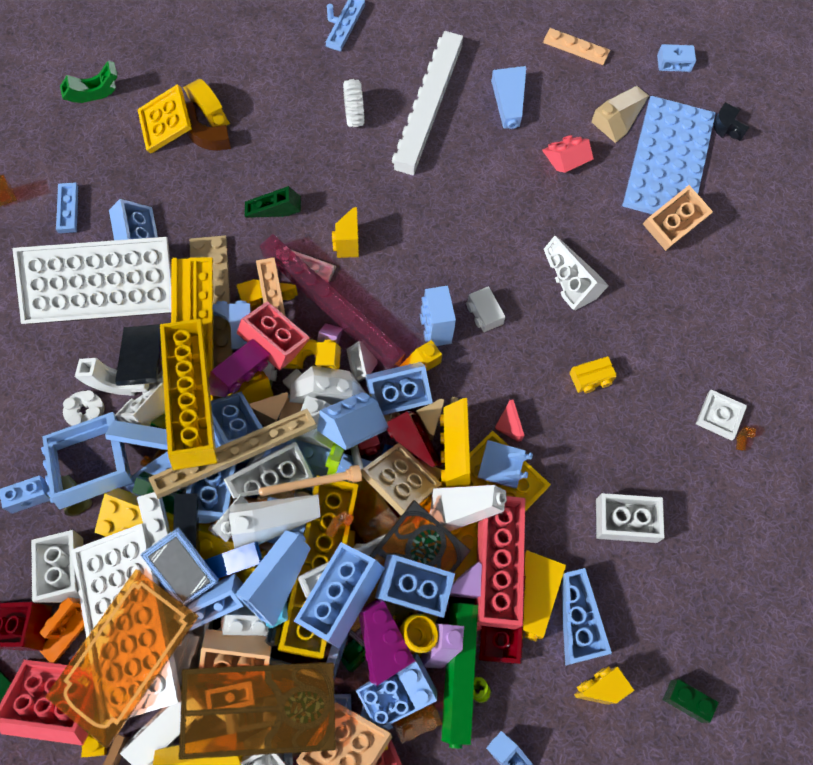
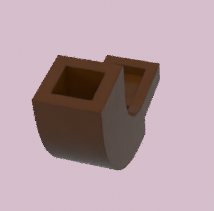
[186,102,231,151]

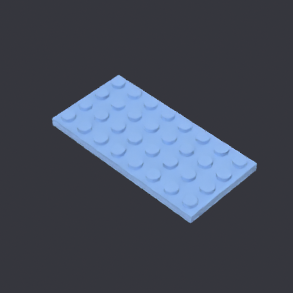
[622,96,716,214]

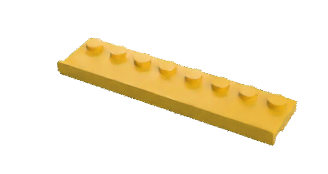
[171,257,213,401]

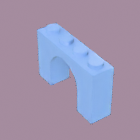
[213,301,252,352]

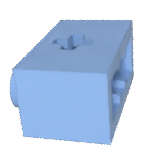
[657,44,696,72]
[0,475,50,514]

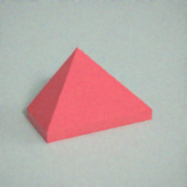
[495,400,525,442]

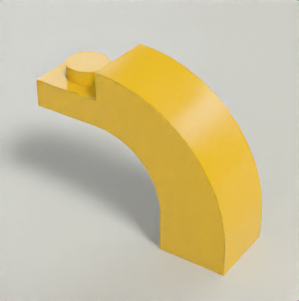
[183,79,230,127]

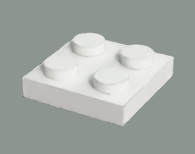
[696,390,747,440]

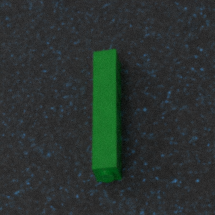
[441,603,478,749]

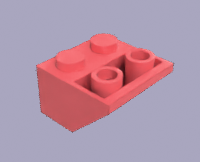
[543,135,594,173]

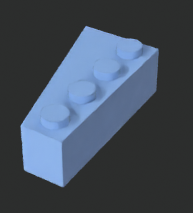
[561,568,612,666]

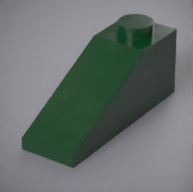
[244,186,301,218]

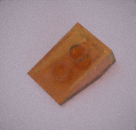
[351,477,403,543]

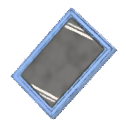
[140,527,219,608]

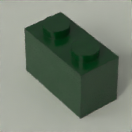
[662,679,719,723]

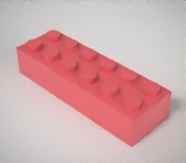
[475,496,525,629]

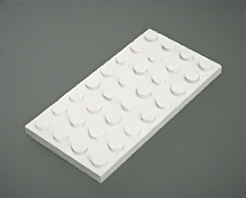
[12,237,171,324]
[71,523,182,725]

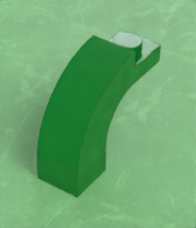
[60,60,118,103]

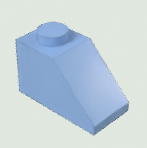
[486,731,533,765]

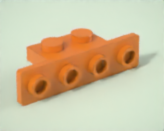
[39,597,85,663]

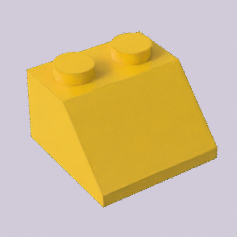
[332,207,359,258]

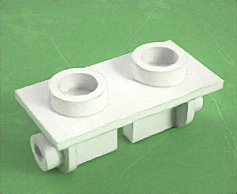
[211,494,248,542]

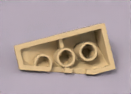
[591,86,649,143]

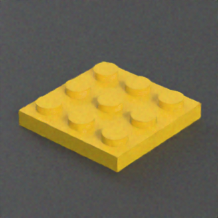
[137,84,192,153]

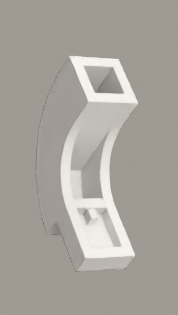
[75,358,150,396]

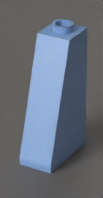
[491,66,526,129]
[235,530,311,626]

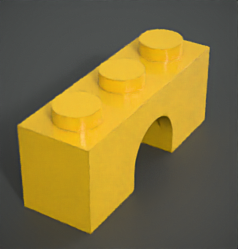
[283,339,341,369]

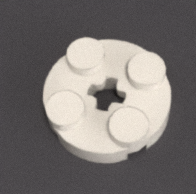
[63,390,104,426]

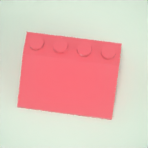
[0,660,98,746]

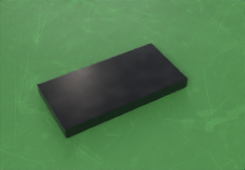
[115,324,161,386]

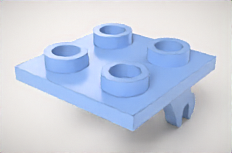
[477,440,533,489]

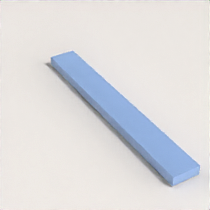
[105,420,272,464]

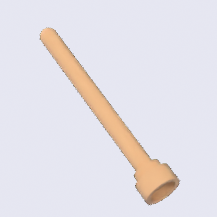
[259,465,362,496]

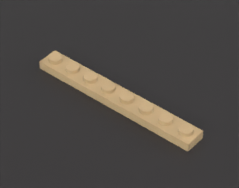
[148,408,317,499]

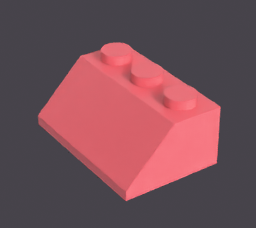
[236,301,310,370]

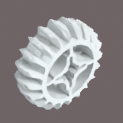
[343,79,364,127]

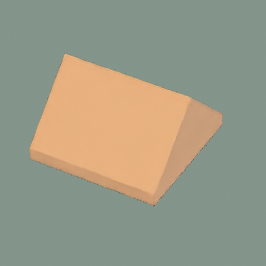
[249,392,288,426]

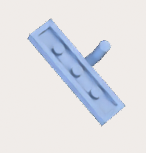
[326,0,365,51]

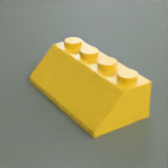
[440,398,470,488]

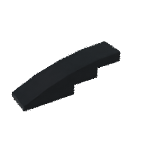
[174,493,200,553]

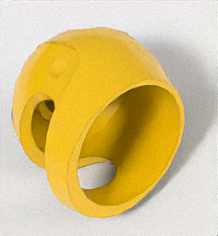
[400,614,438,653]

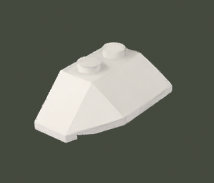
[289,366,367,405]

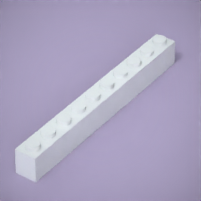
[392,31,463,175]

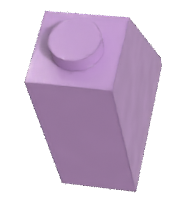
[421,623,464,669]

